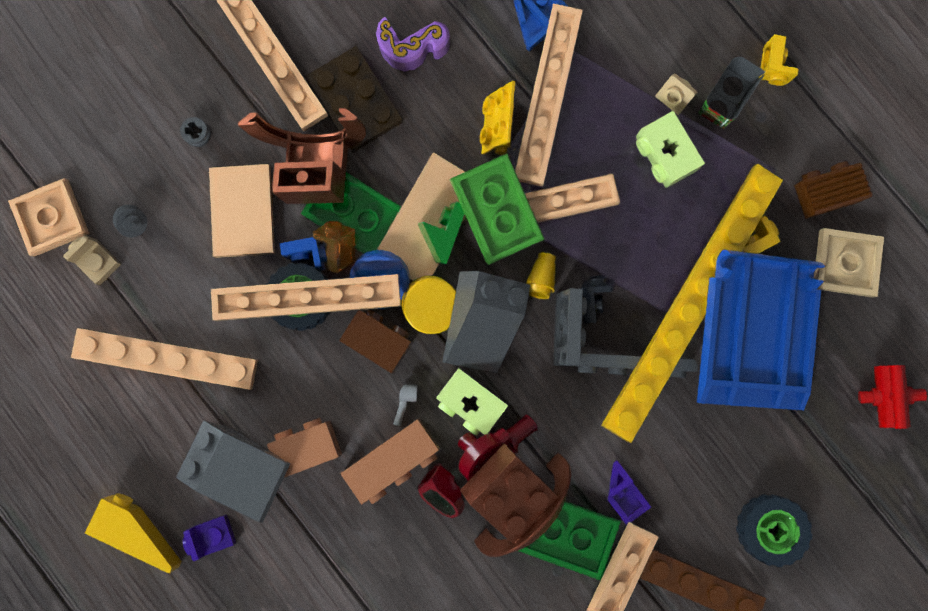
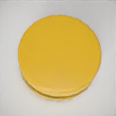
[401,275,456,334]

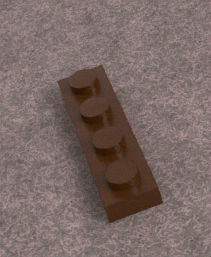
[640,549,766,611]

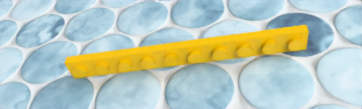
[601,164,783,443]

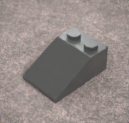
[442,271,530,373]
[176,420,290,523]

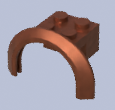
[238,108,366,204]
[460,444,571,557]

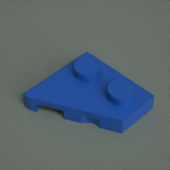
[513,0,568,52]

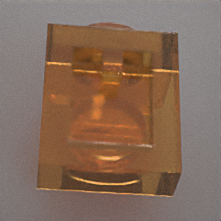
[313,221,355,273]

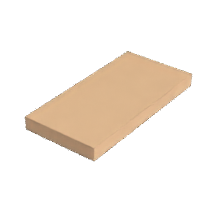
[377,152,466,281]

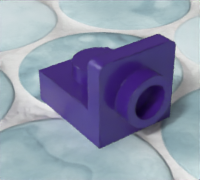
[183,514,236,561]

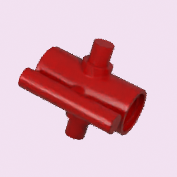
[858,365,927,429]

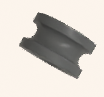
[180,117,211,147]

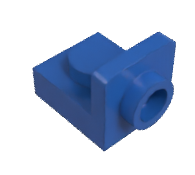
[279,236,329,271]

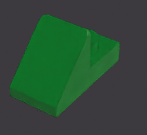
[418,201,464,265]

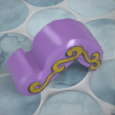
[376,17,450,71]

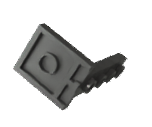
[553,288,698,378]

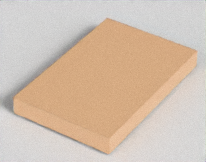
[209,164,275,258]

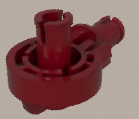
[458,414,538,481]

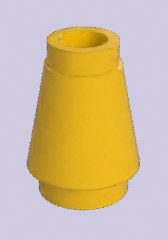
[525,252,556,299]

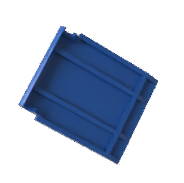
[697,250,825,410]

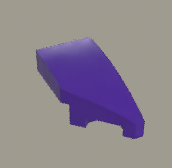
[607,460,651,526]

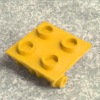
[480,81,515,155]

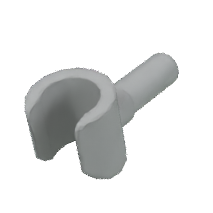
[393,384,418,426]

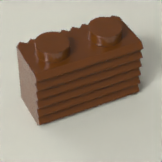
[794,161,873,219]

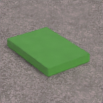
[449,154,544,265]

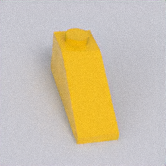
[85,493,182,574]

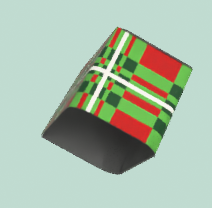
[698,56,766,129]

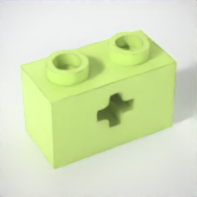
[636,111,705,188]
[436,368,508,436]

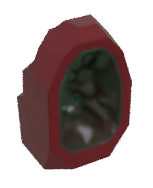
[417,463,465,518]

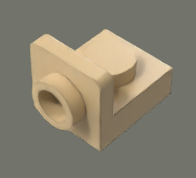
[655,74,698,115]
[63,235,121,285]

